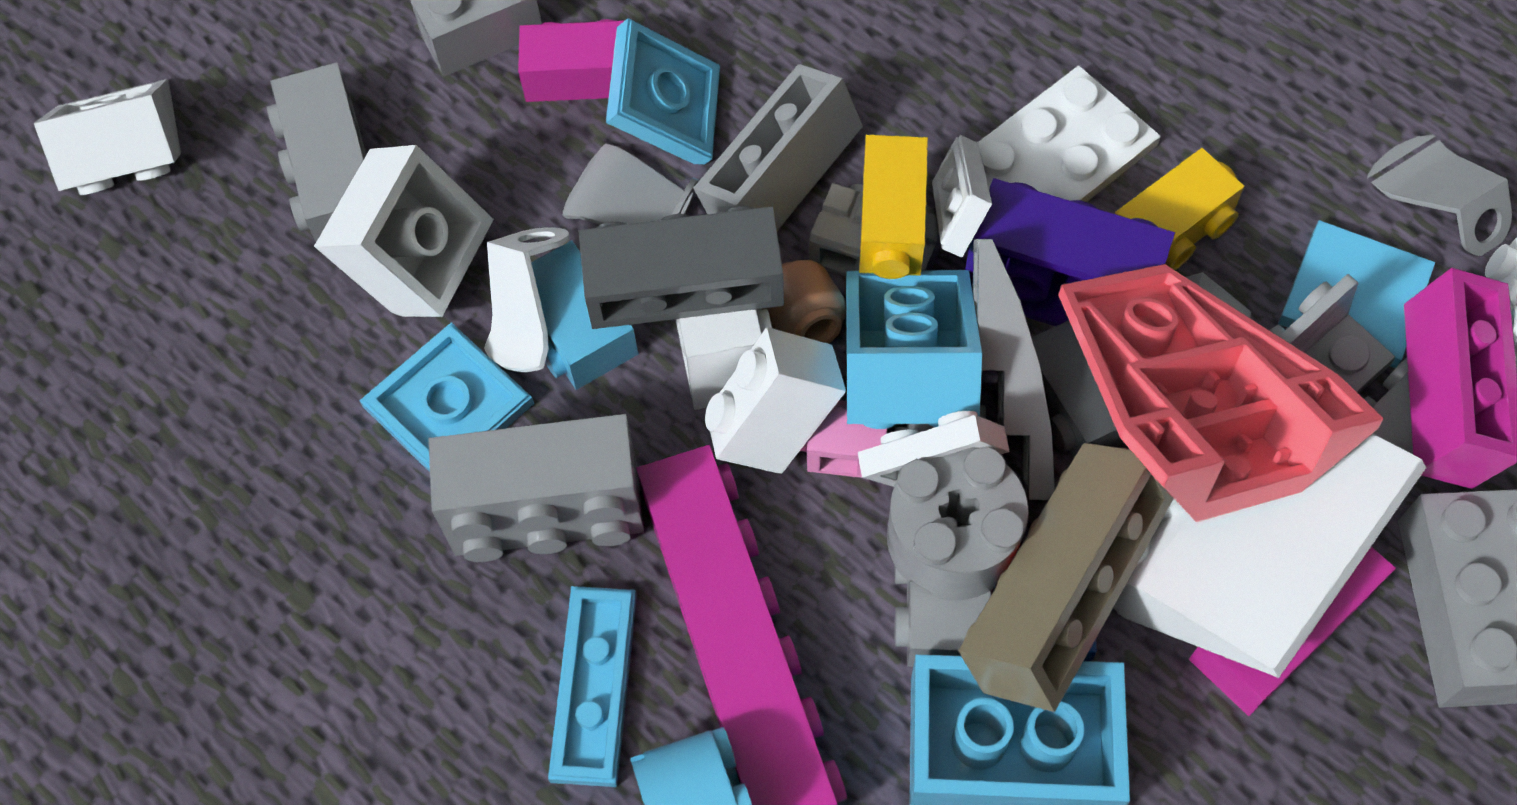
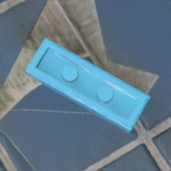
[548,586,637,787]

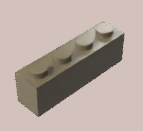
[958,443,1174,712]

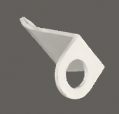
[484,227,570,372]

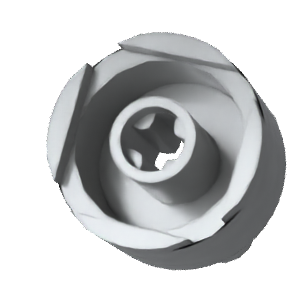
[887,447,1028,600]

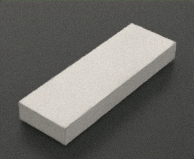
[932,135,992,258]

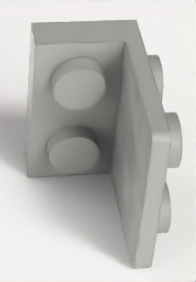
[1269,274,1395,394]

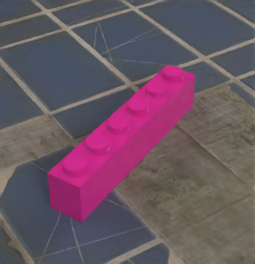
[636,445,847,805]

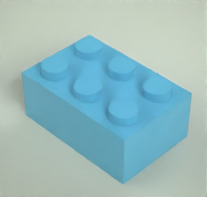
[846,270,982,429]
[910,654,1130,805]

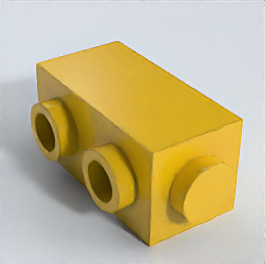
[859,135,928,279]
[1115,148,1245,270]

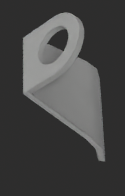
[1367,135,1512,256]
[562,143,699,225]

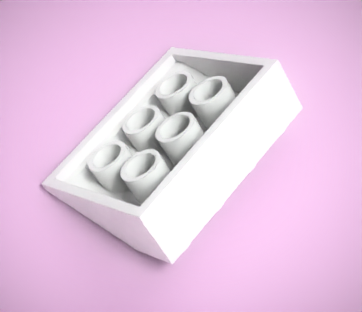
[1114,434,1426,678]

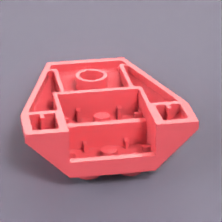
[1058,264,1384,522]

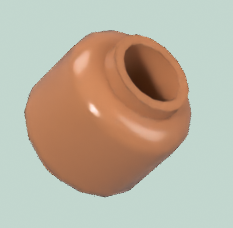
[762,260,846,344]

